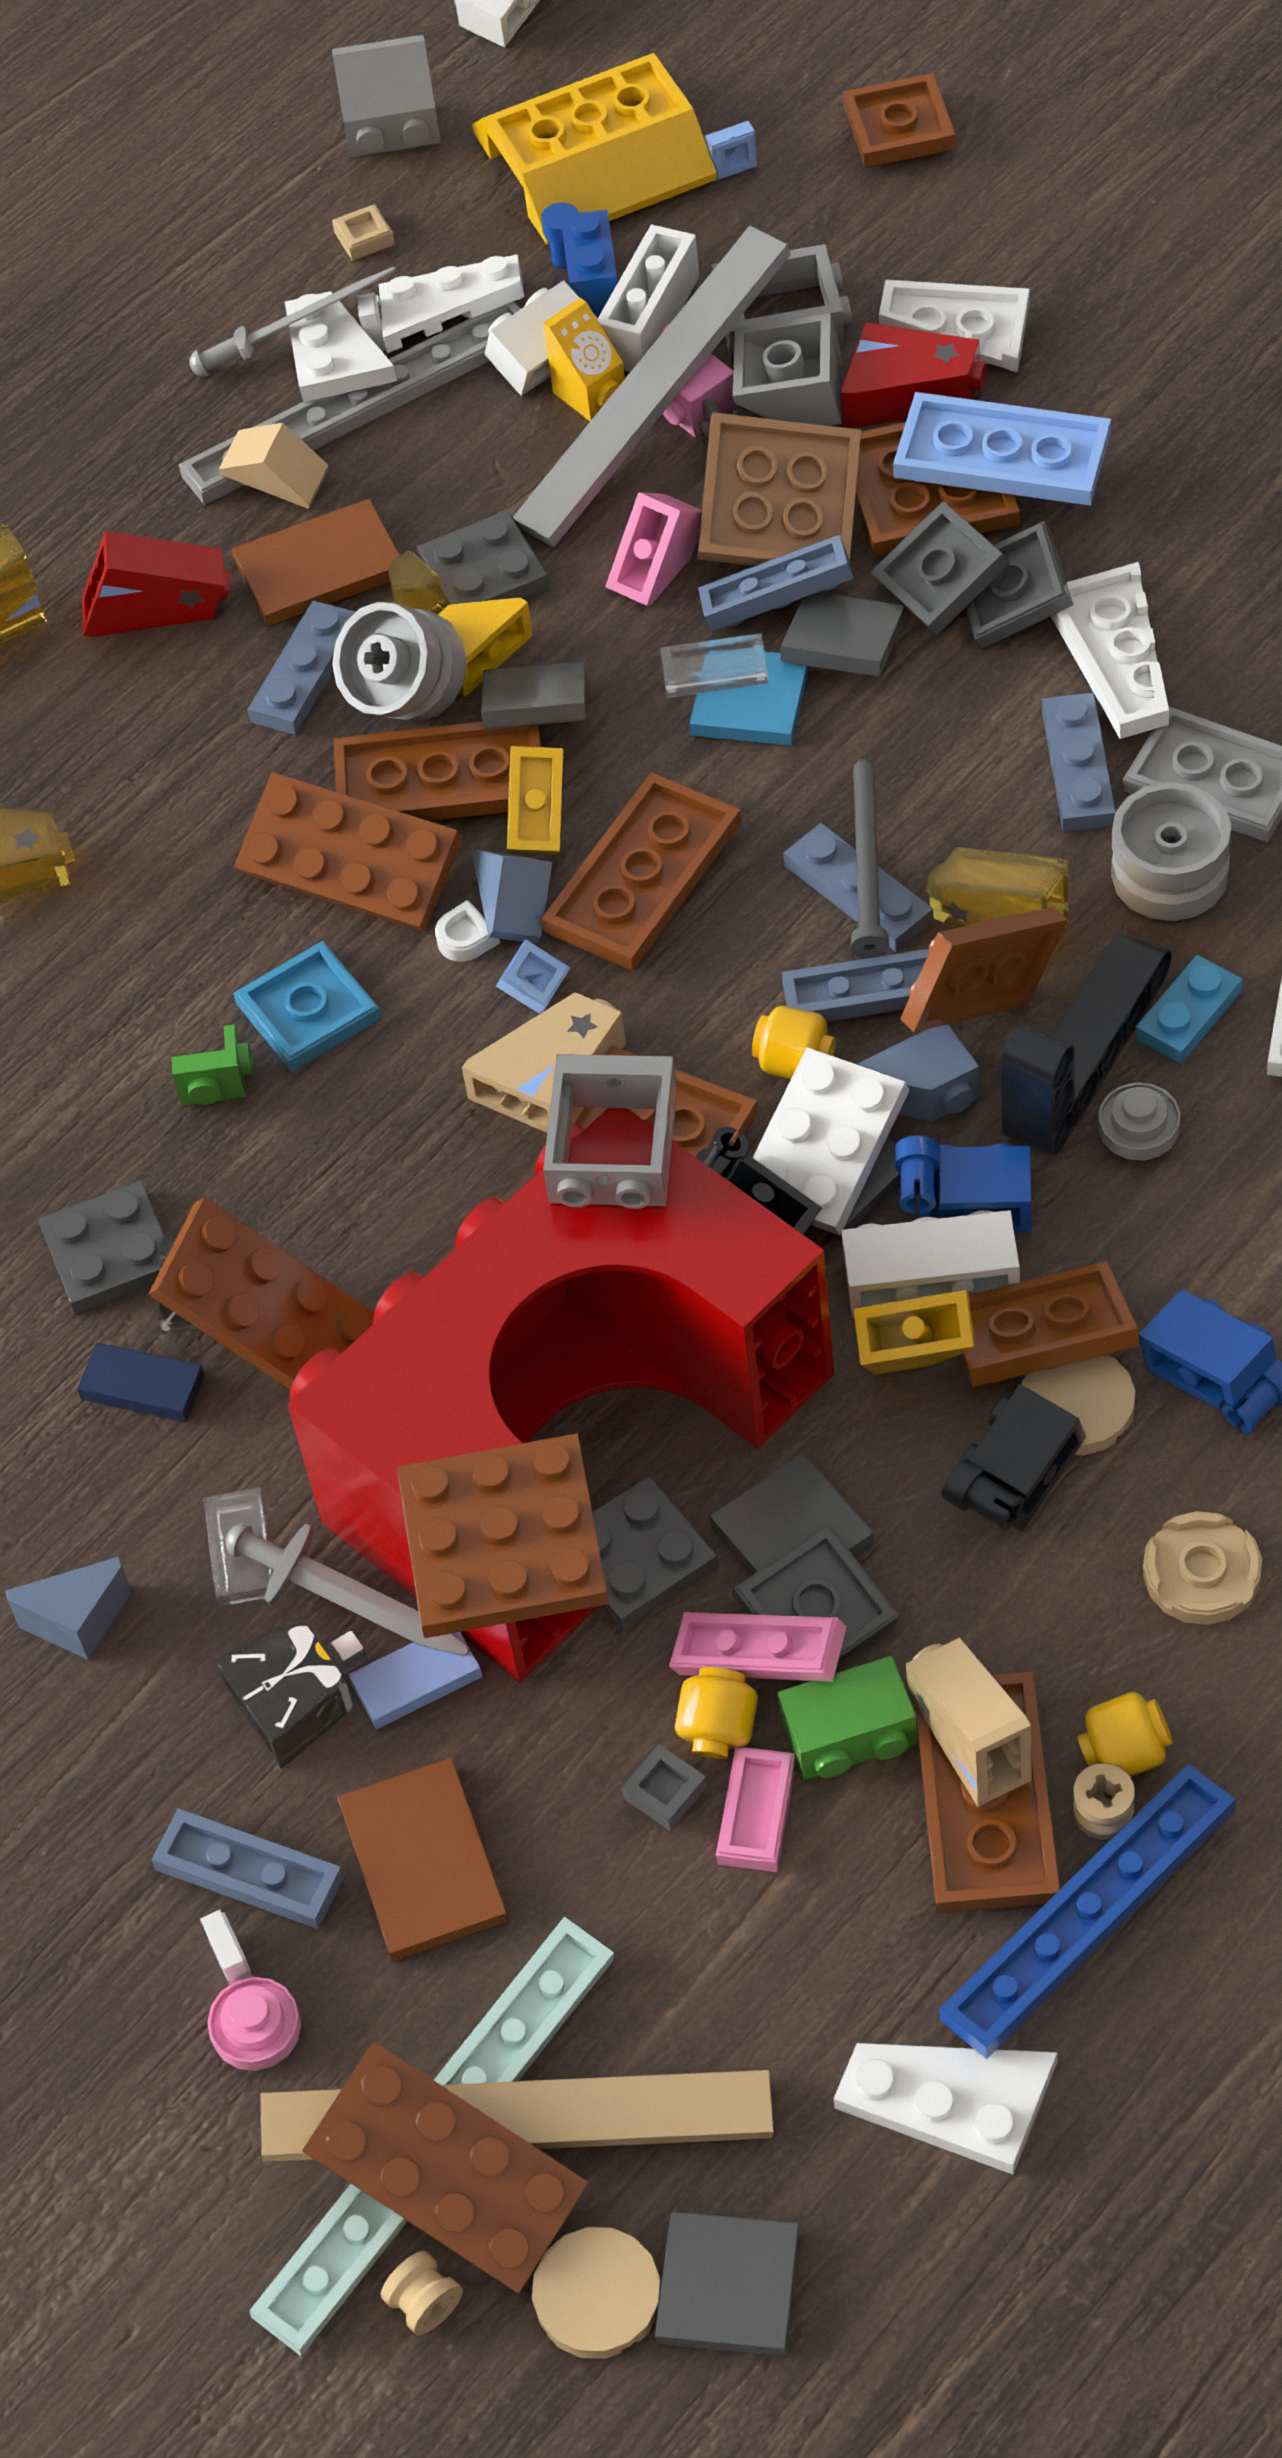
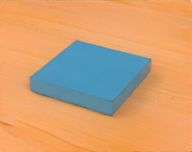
[689,646,810,746]
[233,941,382,1072]

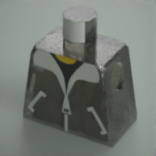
[214,1623,368,1768]

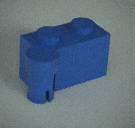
[541,203,618,318]
[895,1135,1032,1233]
[1139,1289,1282,1434]

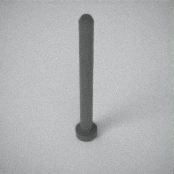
[851,759,889,958]

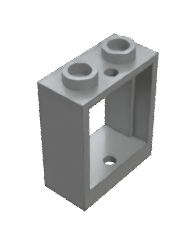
[712,244,852,366]
[543,1054,677,1209]

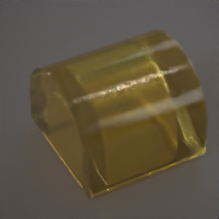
[389,550,445,614]

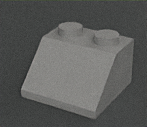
[332,35,441,158]
[733,312,842,426]

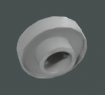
[1098,1082,1181,1161]

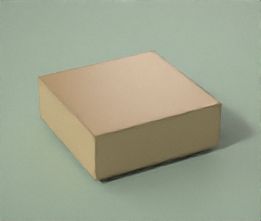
[332,204,395,261]

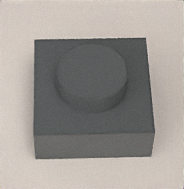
[621,1744,708,1831]

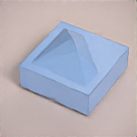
[705,121,757,181]
[496,939,570,1014]

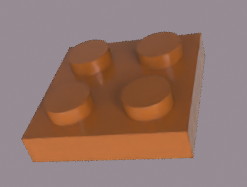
[843,73,956,168]

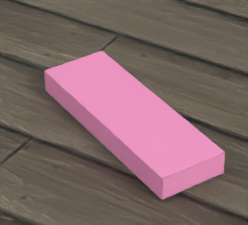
[669,1612,847,1682]

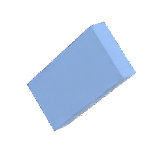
[348,1632,482,1730]

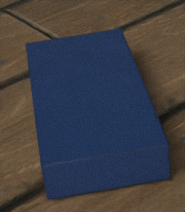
[77,1343,205,1422]

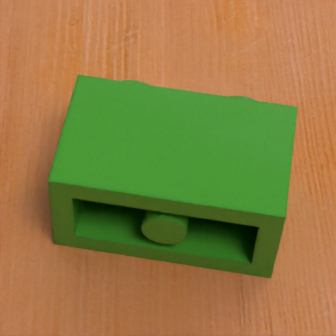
[777,1656,918,1781]

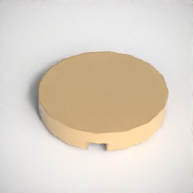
[1022,1355,1136,1456]
[1143,1511,1262,1625]
[532,2227,661,2359]

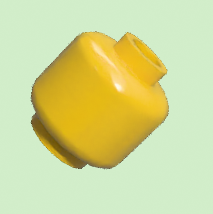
[752,1005,836,1080]
[675,1667,758,1759]
[1078,1692,1173,1778]

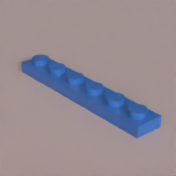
[939,1763,1236,2059]

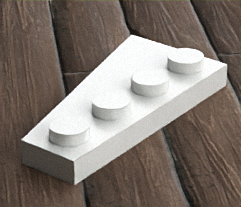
[1051,562,1169,739]

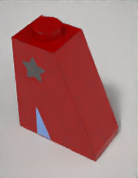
[840,322,987,428]
[81,531,231,637]

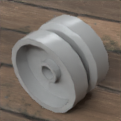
[332,602,466,722]
[1111,782,1231,921]

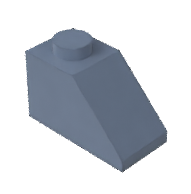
[856,1024,980,1122]

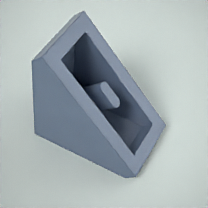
[472,849,552,943]
[5,1557,132,1660]

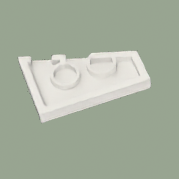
[379,255,524,353]
[879,280,1030,373]
[285,291,398,403]
[834,2043,1057,2175]

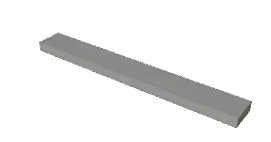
[512,226,791,548]
[178,301,520,505]

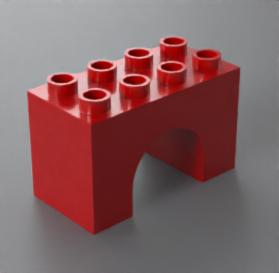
[287,1108,835,1683]

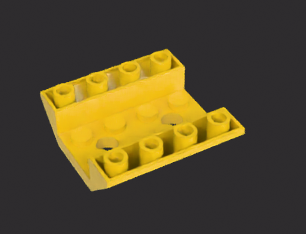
[471,53,717,245]

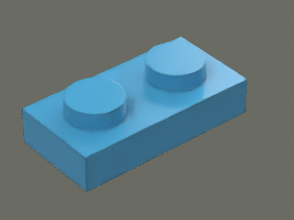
[1135,955,1243,1064]

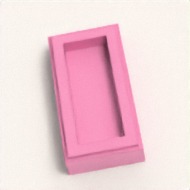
[716,1747,796,1872]

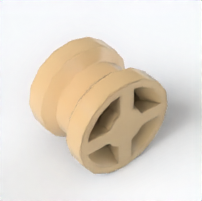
[1073,1763,1135,1840]
[380,2251,463,2336]

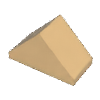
[219,422,328,509]

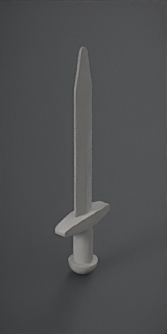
[189,267,395,377]
[225,1524,468,1655]

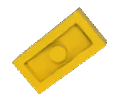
[507,746,563,856]

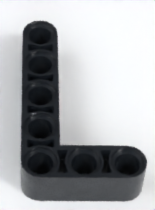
[1001,931,1172,1156]

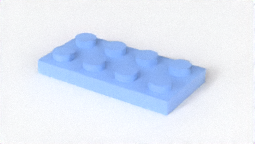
[893,392,1111,506]

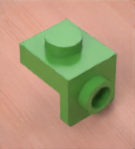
[171,1024,253,1106]

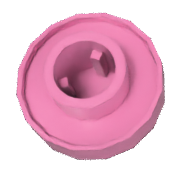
[207,1977,302,2071]

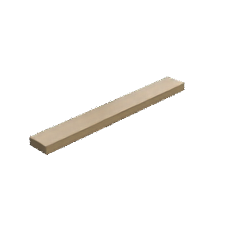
[261,2070,773,2162]

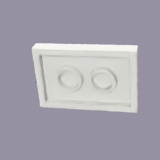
[753,1047,910,1236]

